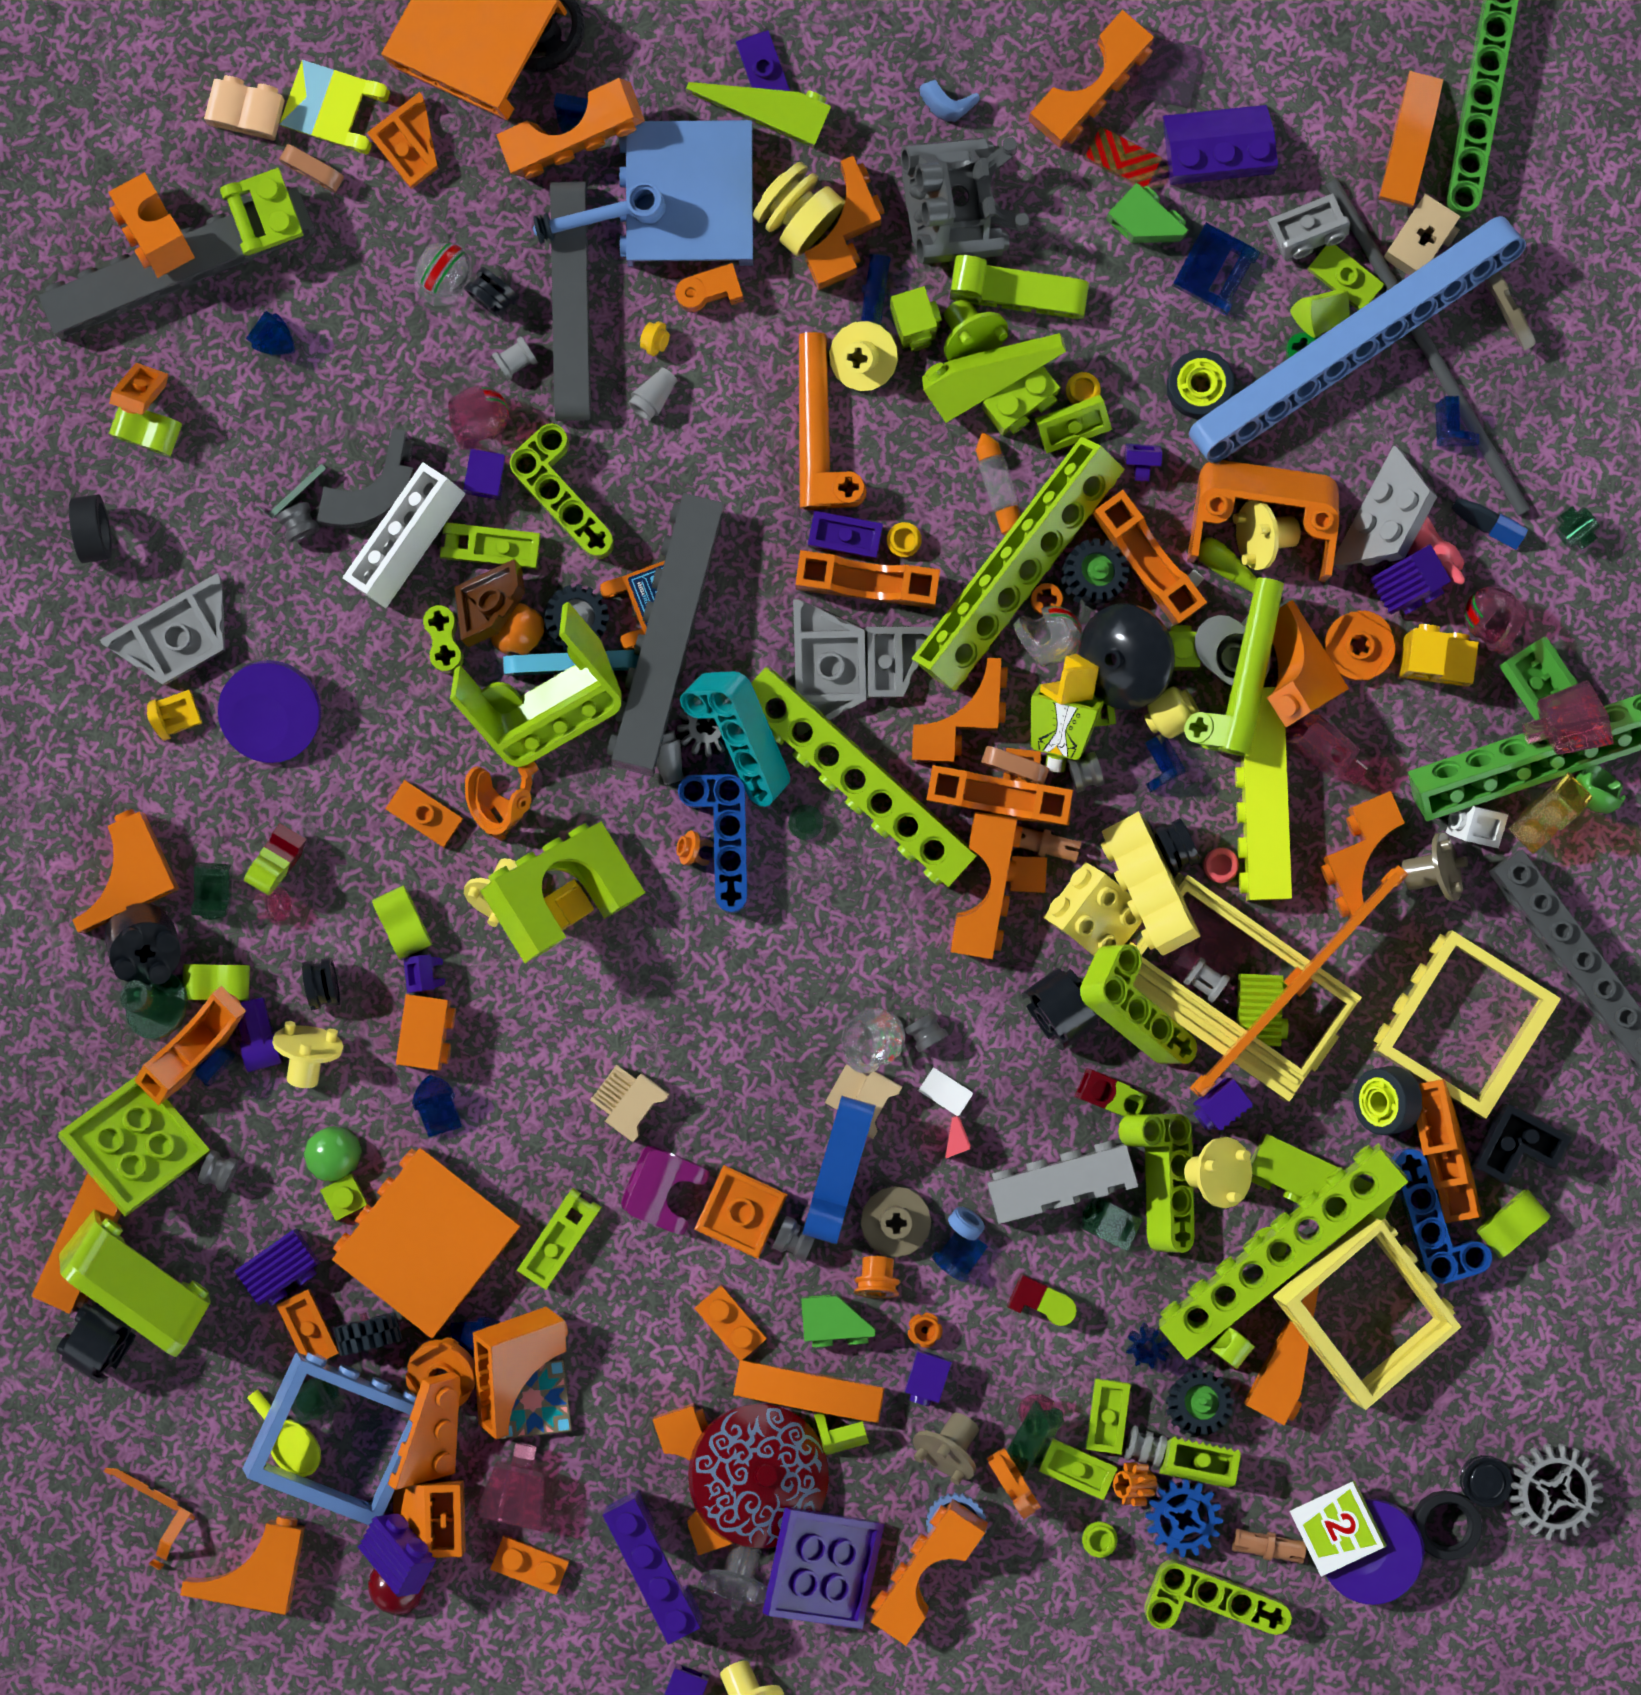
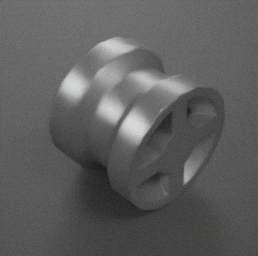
[276,502,320,542]
[1067,751,1104,793]
[905,1011,948,1052]
[198,1150,238,1193]

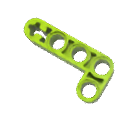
[949,255,1089,319]
[510,423,614,560]
[1080,944,1197,1064]
[1118,1114,1195,1253]
[1144,1559,1292,1635]

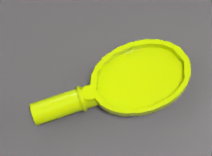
[247,1389,321,1477]

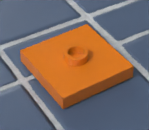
[694,1165,788,1259]

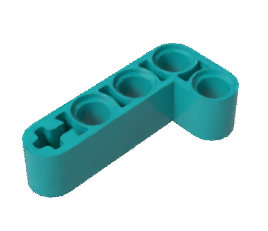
[680,671,790,807]

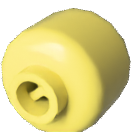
[1144,686,1199,739]

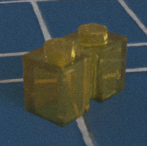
[1508,772,1593,854]

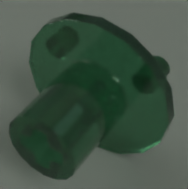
[120,974,188,1040]

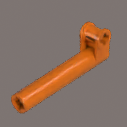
[799,332,867,510]

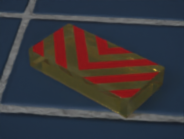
[1084,126,1162,188]

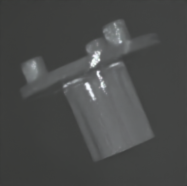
[700,1544,767,1611]

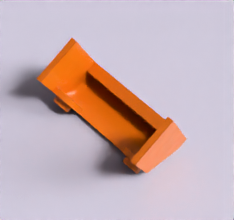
[1187,460,1339,582]

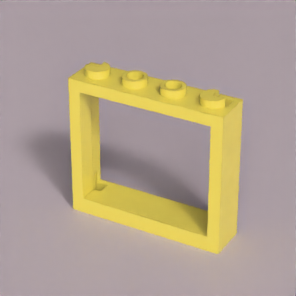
[1373,930,1561,1119]
[1273,1214,1461,1410]

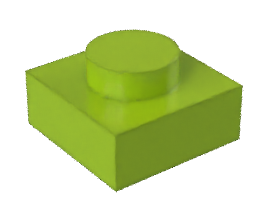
[320,1173,368,1221]

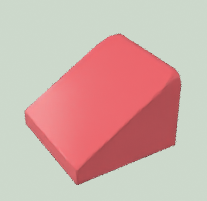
[945,1116,971,1158]

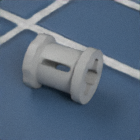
[492,336,538,381]
[1183,957,1230,1003]

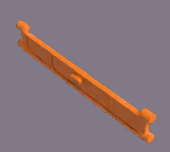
[1189,865,1408,1098]

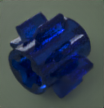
[1126,1322,1170,1369]

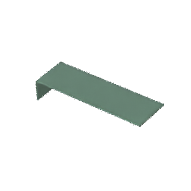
[257,464,326,519]

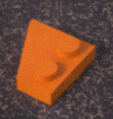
[367,92,439,190]

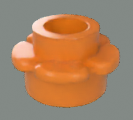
[908,1313,943,1348]

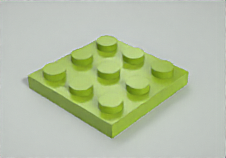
[58,1076,210,1217]

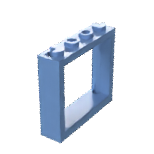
[242,1352,417,1525]

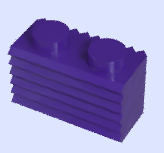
[1370,544,1452,615]
[1193,1078,1253,1131]
[235,1229,321,1307]
[357,1513,437,1597]

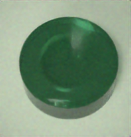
[788,805,824,840]

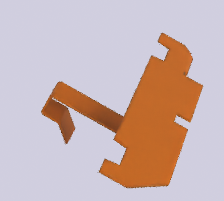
[104,1468,195,1570]

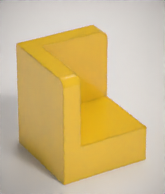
[1040,654,1099,705]
[544,879,594,931]

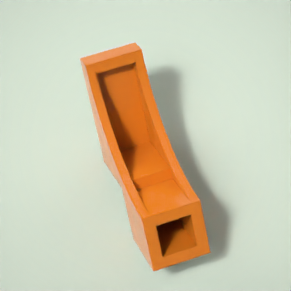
[804,156,885,290]
[911,658,1008,764]
[1321,791,1405,919]
[134,986,246,1106]

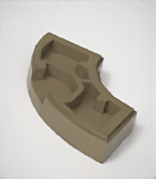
[1485,271,1536,351]

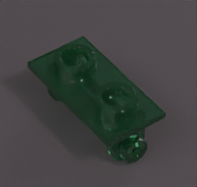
[1007,1400,1064,1476]

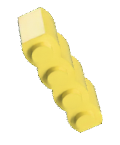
[1101,811,1200,956]

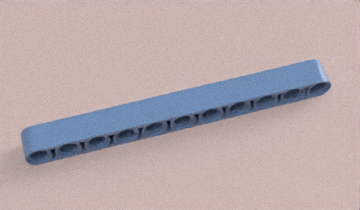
[1189,216,1526,463]

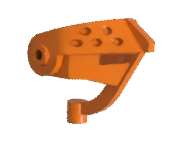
[465,761,538,841]

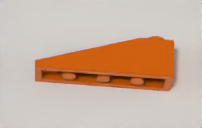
[1243,1285,1319,1425]

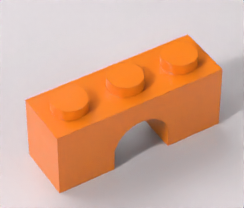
[108,172,195,278]

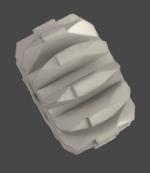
[677,711,725,757]

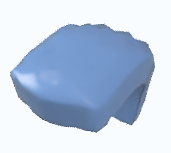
[920,80,980,122]

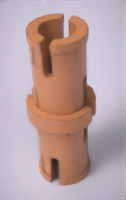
[1016,824,1081,863]
[1232,1528,1307,1564]

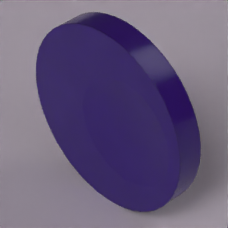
[218,660,321,763]
[1326,1499,1425,1605]

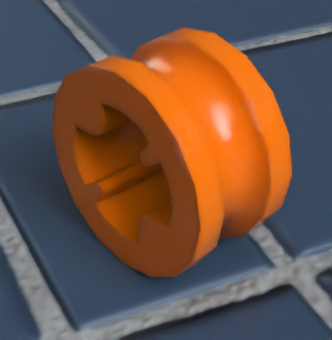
[1030,583,1063,616]

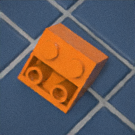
[393,1480,466,1558]

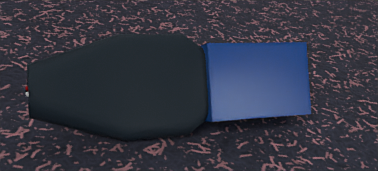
[1451,497,1528,550]

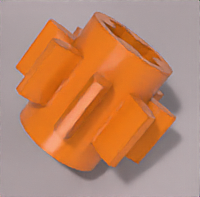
[1113,1462,1157,1507]

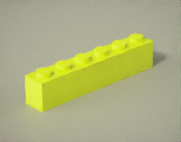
[1235,687,1292,901]

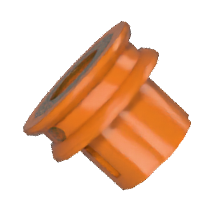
[853,1256,900,1298]

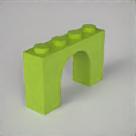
[480,821,645,964]

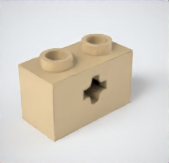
[1384,194,1461,275]

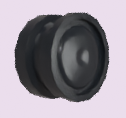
[464,267,519,319]
[1154,818,1200,874]
[302,957,340,1010]
[1459,1455,1513,1507]

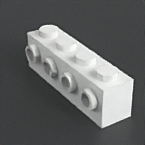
[343,462,466,608]

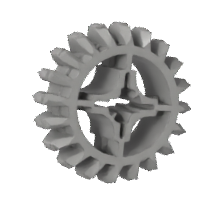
[1507,1443,1604,1540]

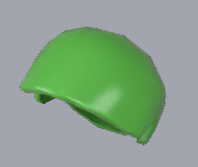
[1573,765,1626,814]
[304,1126,362,1182]

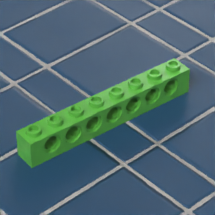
[1407,694,1641,821]

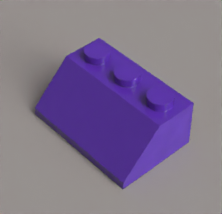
[1163,105,1278,185]

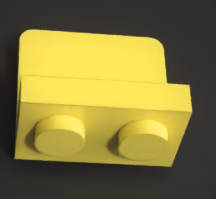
[1043,862,1143,956]

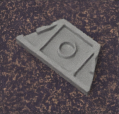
[1333,446,1437,571]
[100,573,226,686]
[793,599,866,735]

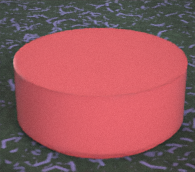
[1203,848,1239,883]

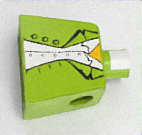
[1031,684,1104,773]

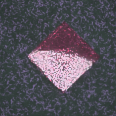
[1160,901,1255,997]

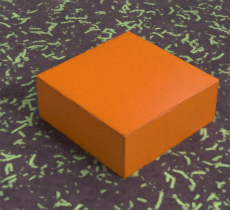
[1010,856,1047,893]

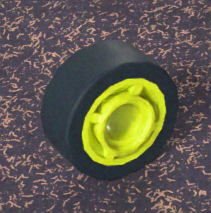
[1166,350,1234,419]
[1353,1066,1422,1135]

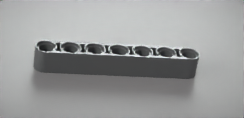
[550,181,591,421]

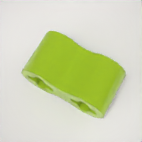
[108,407,182,457]
[423,605,464,674]
[372,885,432,960]
[182,964,250,1001]
[1476,1188,1551,1259]

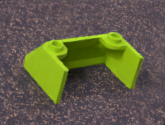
[450,602,622,767]
[59,1209,211,1357]

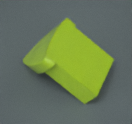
[1290,289,1350,338]
[814,1413,869,1455]

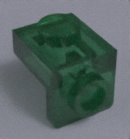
[191,862,232,920]

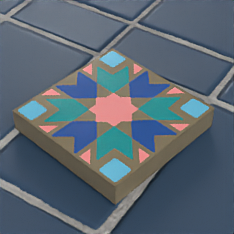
[501,1359,572,1439]

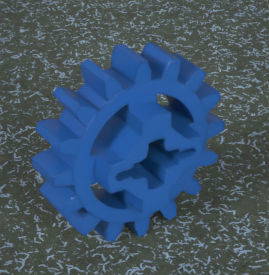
[1145,1479,1223,1558]

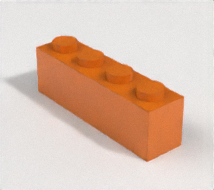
[31,1173,121,1314]

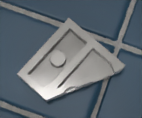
[865,627,934,698]

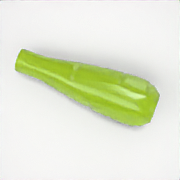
[1197,537,1257,593]

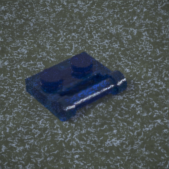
[1172,222,1260,315]

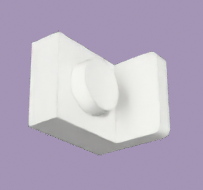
[1446,806,1508,849]

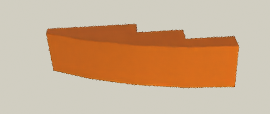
[1378,71,1444,208]
[1416,1079,1482,1223]
[733,1360,885,1423]

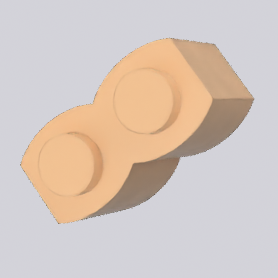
[204,75,285,141]

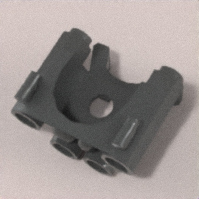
[901,137,1030,264]

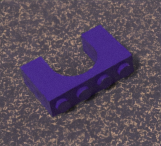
[602,1489,703,1645]

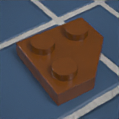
[455,559,525,647]

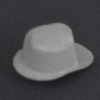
[1195,615,1271,686]

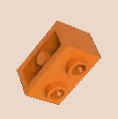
[396,994,456,1070]

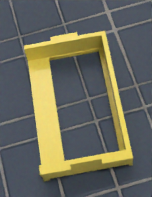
[1129,873,1362,1102]

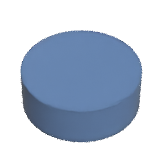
[948,1207,984,1240]

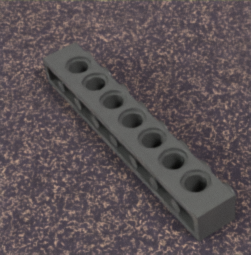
[1488,849,1641,1078]

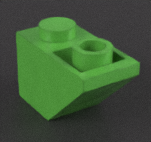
[1106,183,1188,243]
[801,1294,875,1347]

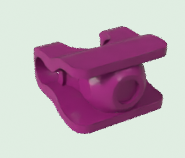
[620,1145,710,1235]

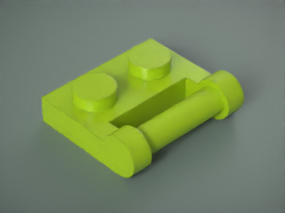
[220,167,304,256]

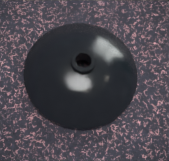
[1078,604,1175,710]

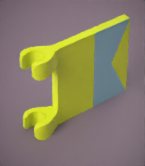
[279,60,390,155]

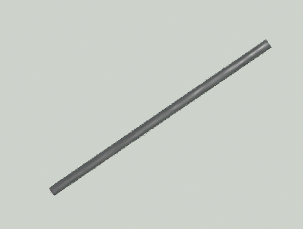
[1325,178,1530,516]

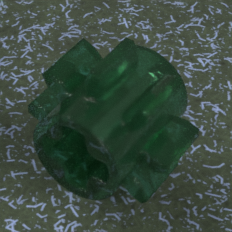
[1555,506,1599,550]

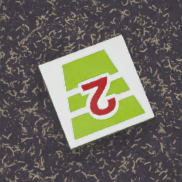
[1290,1480,1386,1577]

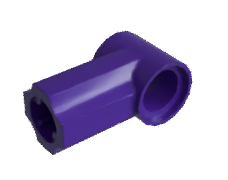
[238,997,283,1072]

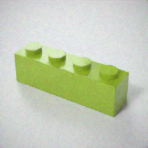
[1251,1133,1396,1229]

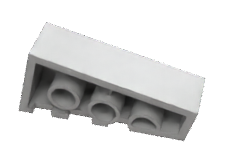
[986,1139,1138,1224]

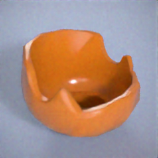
[490,603,545,656]

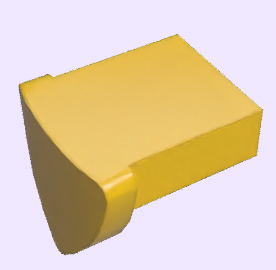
[147,690,202,741]

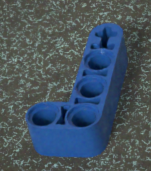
[678,774,748,913]
[802,1096,876,1244]
[1392,1148,1492,1284]

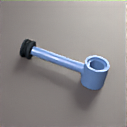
[533,181,666,244]

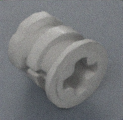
[1124,1425,1168,1467]

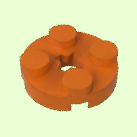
[1324,610,1395,681]
[406,1337,476,1406]
[986,1448,1041,1519]

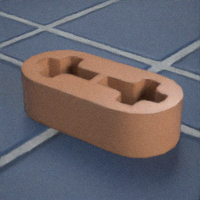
[279,144,344,193]
[981,746,1050,785]

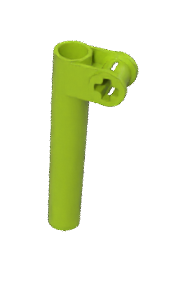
[1184,578,1284,756]

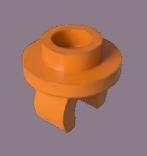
[676,830,714,866]

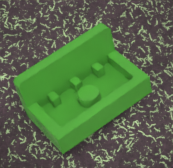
[1499,636,1584,724]

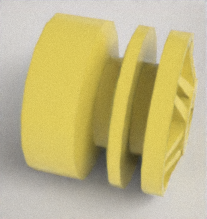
[753,161,845,257]

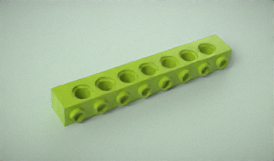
[911,436,1125,692]
[751,665,977,887]
[1159,1143,1408,1360]

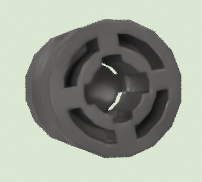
[772,1216,815,1262]

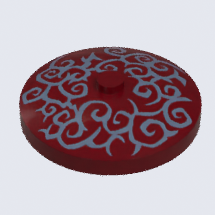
[688,1404,829,1548]

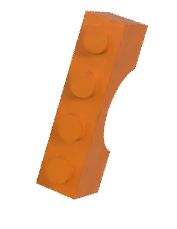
[1028,9,1154,148]
[496,78,645,179]
[1092,490,1207,625]
[795,550,940,609]
[926,765,1073,826]
[951,810,1023,959]
[652,1403,732,1556]
[871,1499,988,1646]

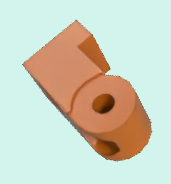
[675,263,744,312]

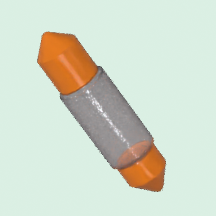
[975,433,1021,535]

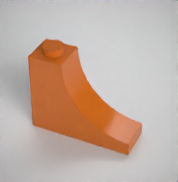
[1267,600,1349,727]
[72,809,180,934]
[473,1307,568,1440]
[180,1515,306,1615]

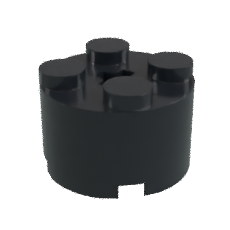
[105,903,181,985]
[1022,968,1100,1051]
[56,1303,136,1384]

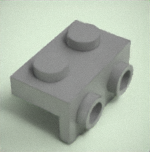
[1268,193,1350,260]

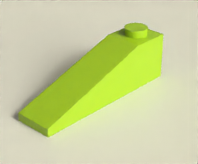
[686,82,831,148]
[922,333,1066,423]

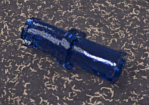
[860,254,891,326]

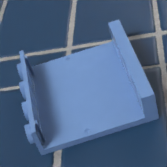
[619,120,753,266]

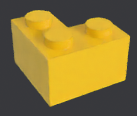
[1399,624,1479,687]

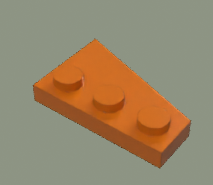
[388,1372,460,1490]

